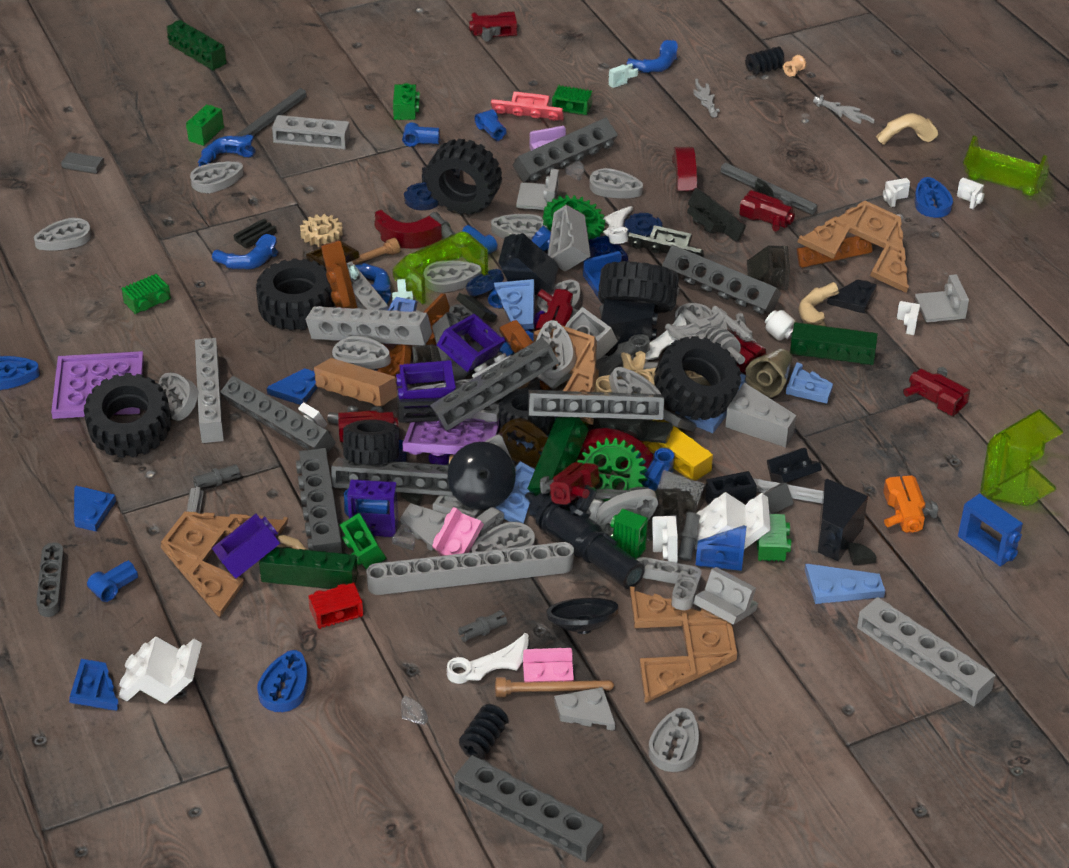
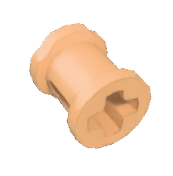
[783,55,806,76]

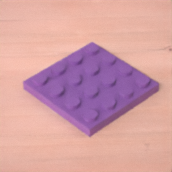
[51,351,144,419]
[403,414,500,456]

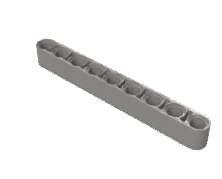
[366,542,574,595]

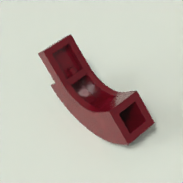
[672,147,697,191]
[374,210,442,249]
[576,428,653,469]

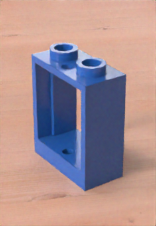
[958,493,1023,567]

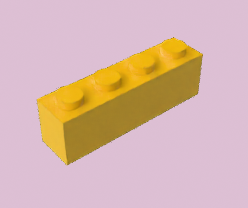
[639,419,713,483]

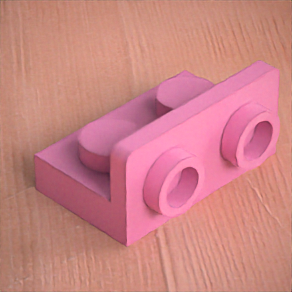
[432,507,484,556]
[523,648,574,682]

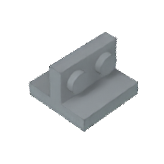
[693,567,758,625]

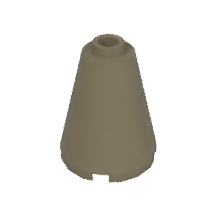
[745,349,793,398]

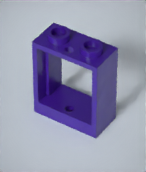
[437,314,505,372]
[396,360,456,407]
[347,480,399,538]
[212,513,280,579]

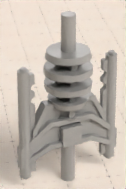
[665,306,753,364]

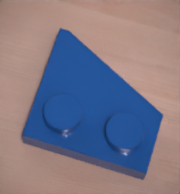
[267,368,318,405]
[695,525,747,571]
[69,659,118,711]

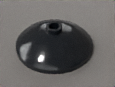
[447,442,516,510]
[546,598,619,634]

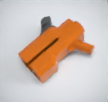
[883,475,938,533]

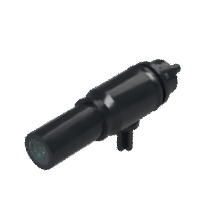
[525,485,645,589]

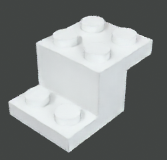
[695,492,770,550]
[119,636,202,704]

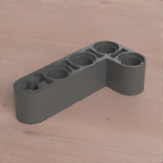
[432,312,473,381]

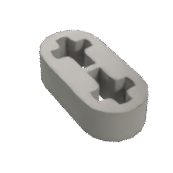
[475,507,504,541]

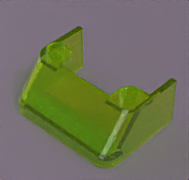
[963,135,1050,196]
[392,232,488,305]
[980,409,1063,506]

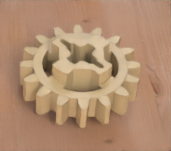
[300,214,343,247]

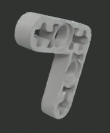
[637,557,701,610]

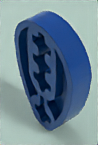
[914,177,953,218]
[0,356,40,390]
[257,650,308,712]

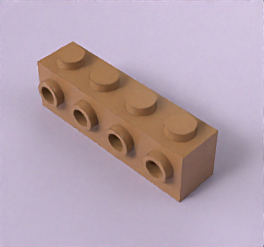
[314,358,397,406]

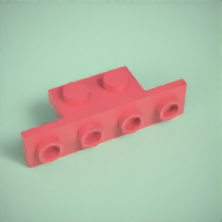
[491,91,564,121]

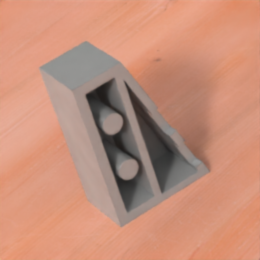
[548,205,590,271]
[725,382,796,447]

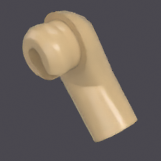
[277,535,307,550]

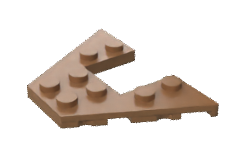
[798,201,909,293]
[514,325,597,425]
[161,511,288,617]
[630,587,737,702]

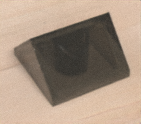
[656,470,706,515]

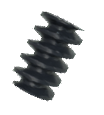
[745,46,784,75]
[459,704,509,760]

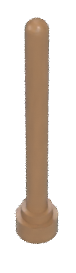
[348,238,400,265]
[495,677,614,697]

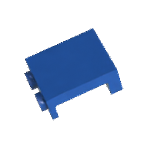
[583,251,622,302]

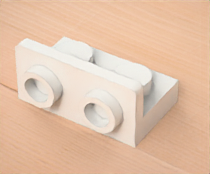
[652,516,677,563]

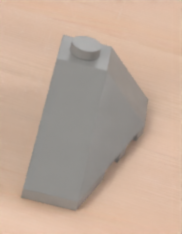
[538,307,618,389]

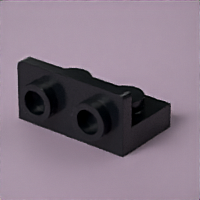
[766,448,822,483]

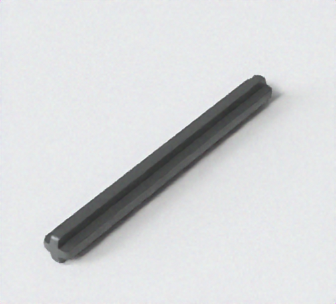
[235,88,307,136]
[721,163,818,215]

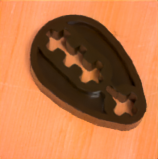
[499,418,548,467]

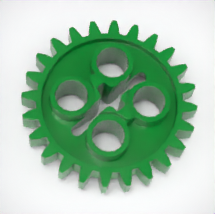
[542,195,606,243]
[577,438,648,502]

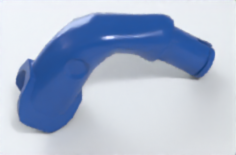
[627,40,678,73]
[198,135,255,166]
[212,234,278,269]
[355,263,391,304]

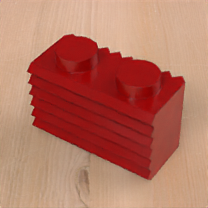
[308,583,363,629]

